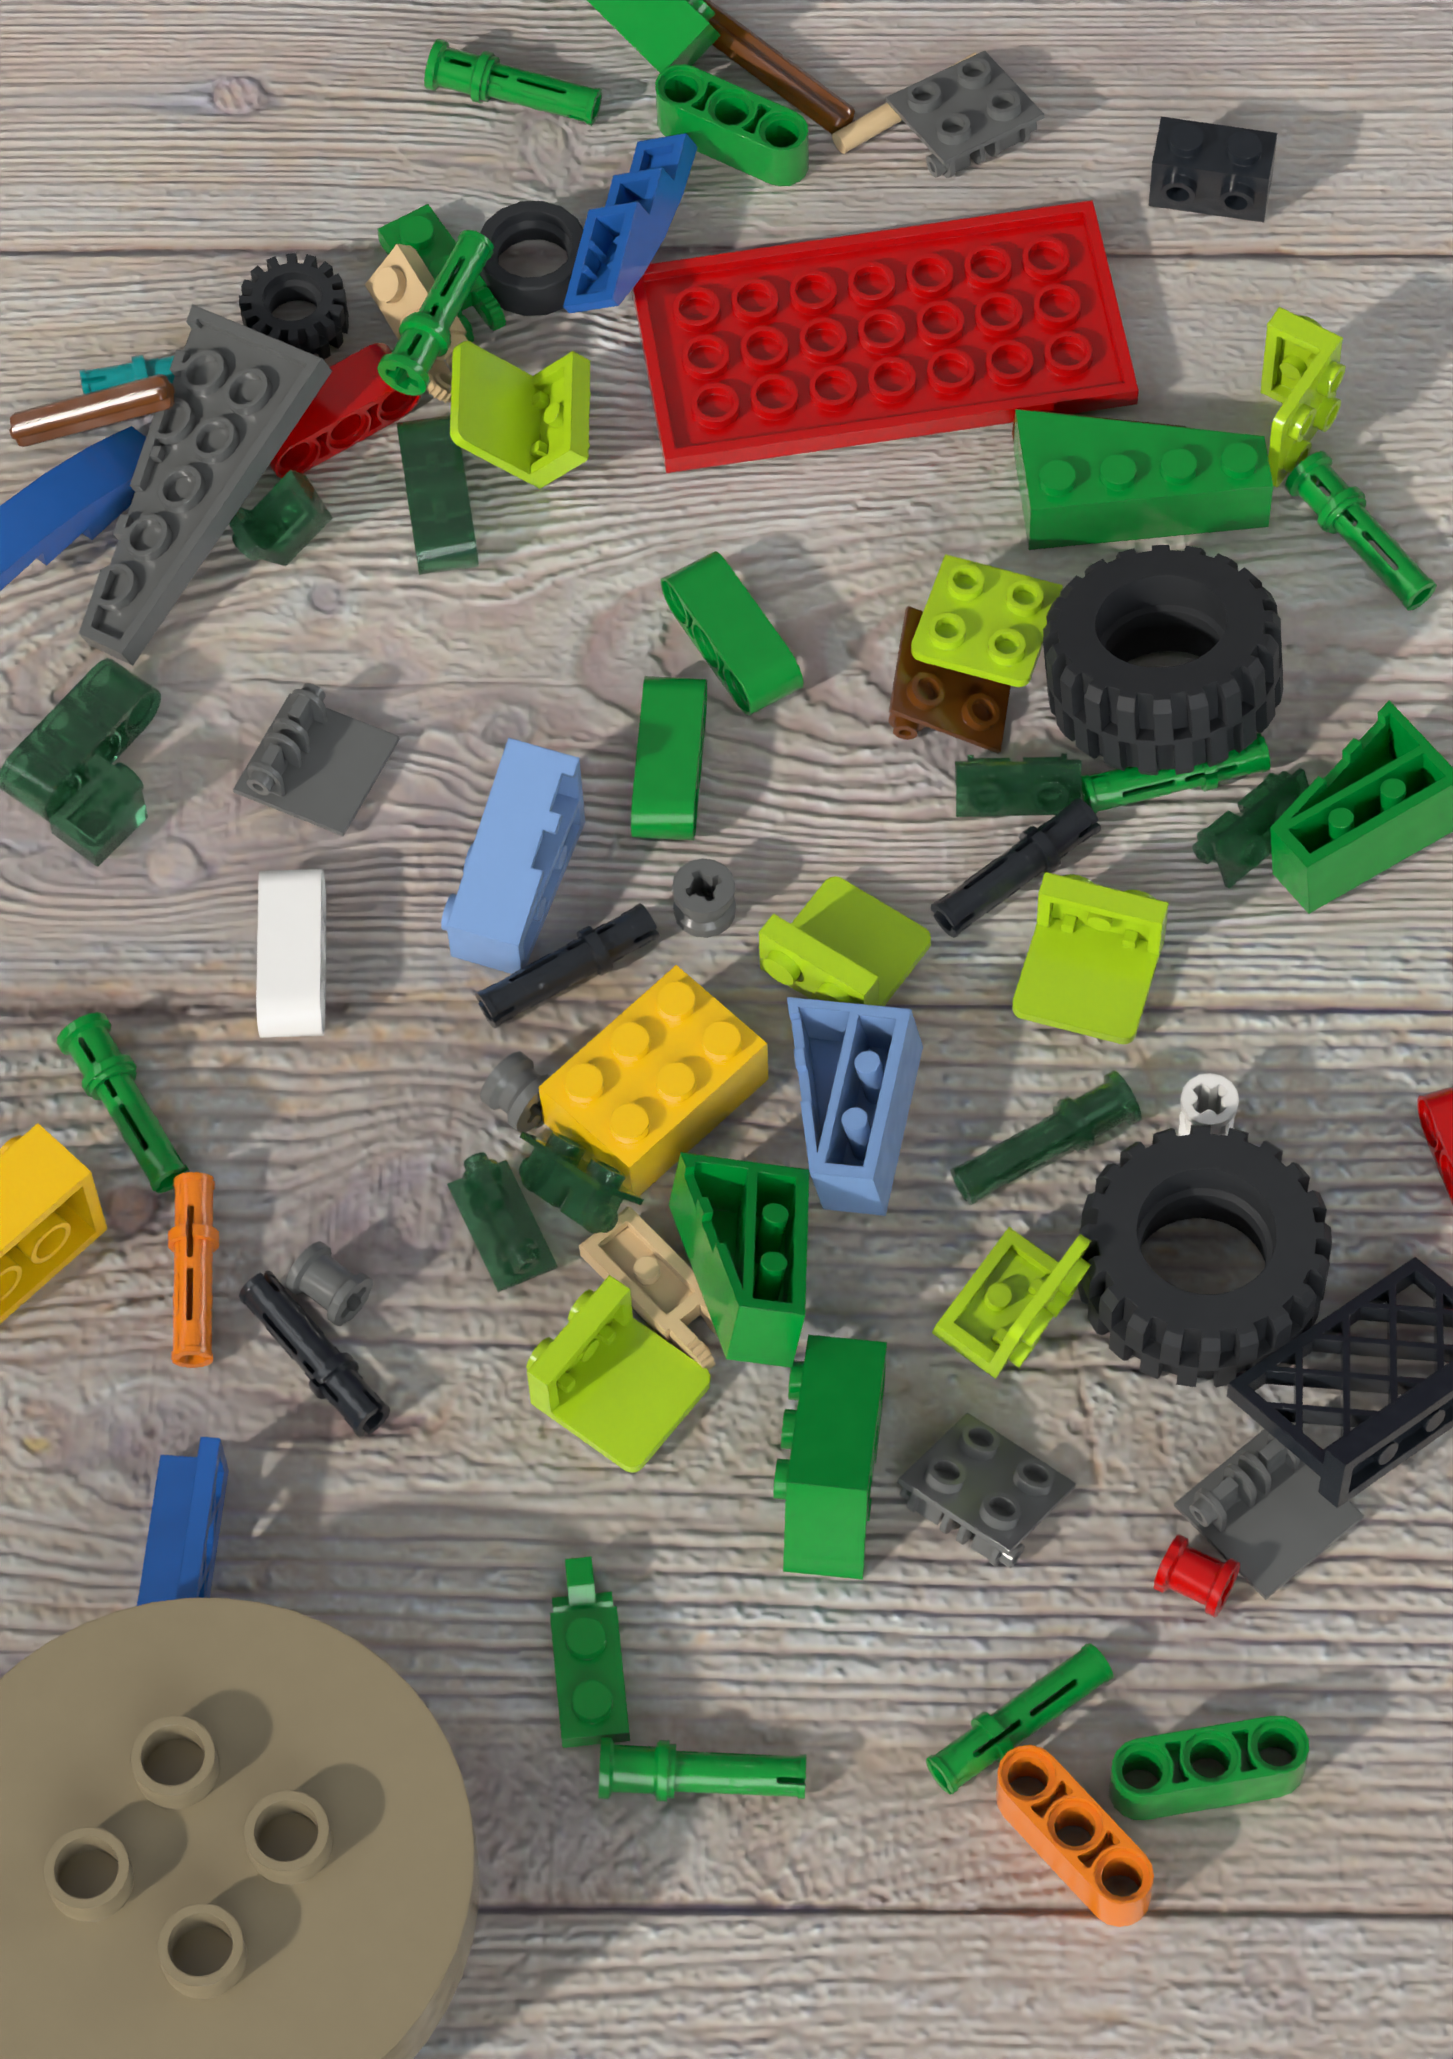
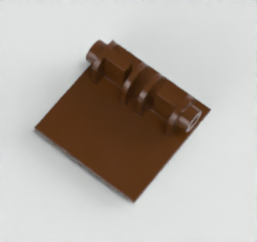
[889,606,1011,754]

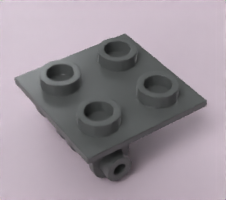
[885,51,1045,178]
[233,683,400,836]
[897,1413,1076,1568]
[1174,1429,1364,1600]

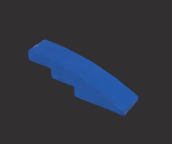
[563,133,698,314]
[0,426,146,591]

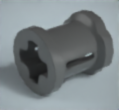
[285,1241,373,1326]

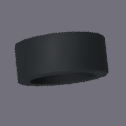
[480,201,583,316]

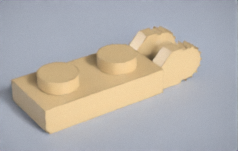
[365,244,468,403]
[579,1206,718,1371]

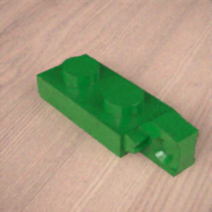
[550,1556,630,1748]

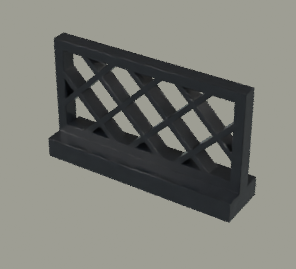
[1226,1257,1453,1508]

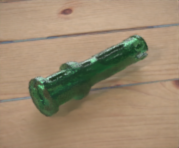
[950,1070,1142,1206]

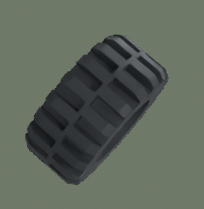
[1043,545,1284,775]
[1077,1125,1332,1387]

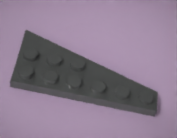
[79,304,332,666]

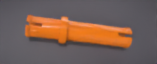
[168,1172,219,1368]

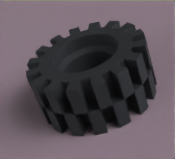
[239,253,349,360]

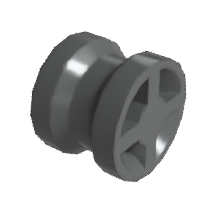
[672,858,736,938]
[480,1051,550,1133]

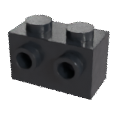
[1149,116,1277,223]

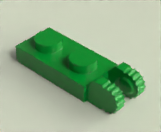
[377,204,506,342]

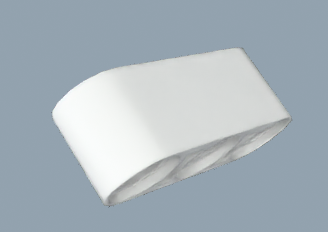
[256,869,326,1038]

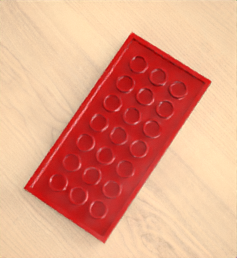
[632,200,1139,473]

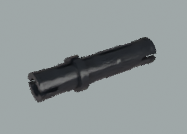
[930,798,1101,938]
[475,903,660,1028]
[239,1271,390,1437]

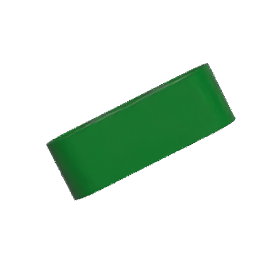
[655,64,809,187]
[660,551,804,715]
[631,676,708,841]
[1109,1716,1309,1820]

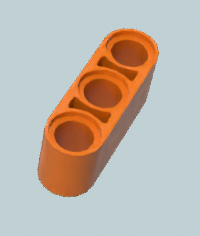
[996,1745,1154,1927]

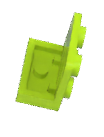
[1260,307,1346,488]
[450,341,591,489]
[911,554,1063,687]
[1012,872,1169,1044]
[759,876,931,1006]
[932,1227,1091,1379]
[526,1275,711,1473]

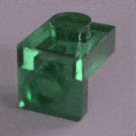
[229,470,333,567]
[49,753,148,867]

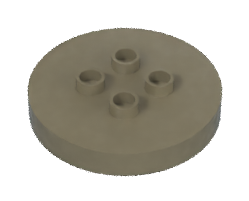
[0,1598,480,2059]

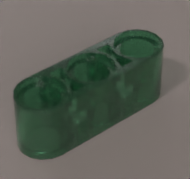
[396,415,479,575]
[0,658,161,822]

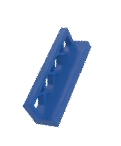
[137,1437,229,1606]

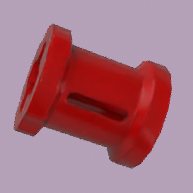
[1154,1534,1240,1618]

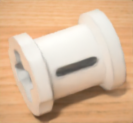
[1178,1073,1239,1136]

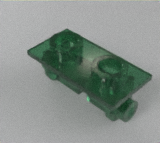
[955,753,1082,817]
[1192,768,1309,888]
[519,1131,644,1234]
[447,1152,558,1293]

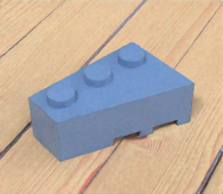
[441,738,585,974]
[787,997,923,1216]

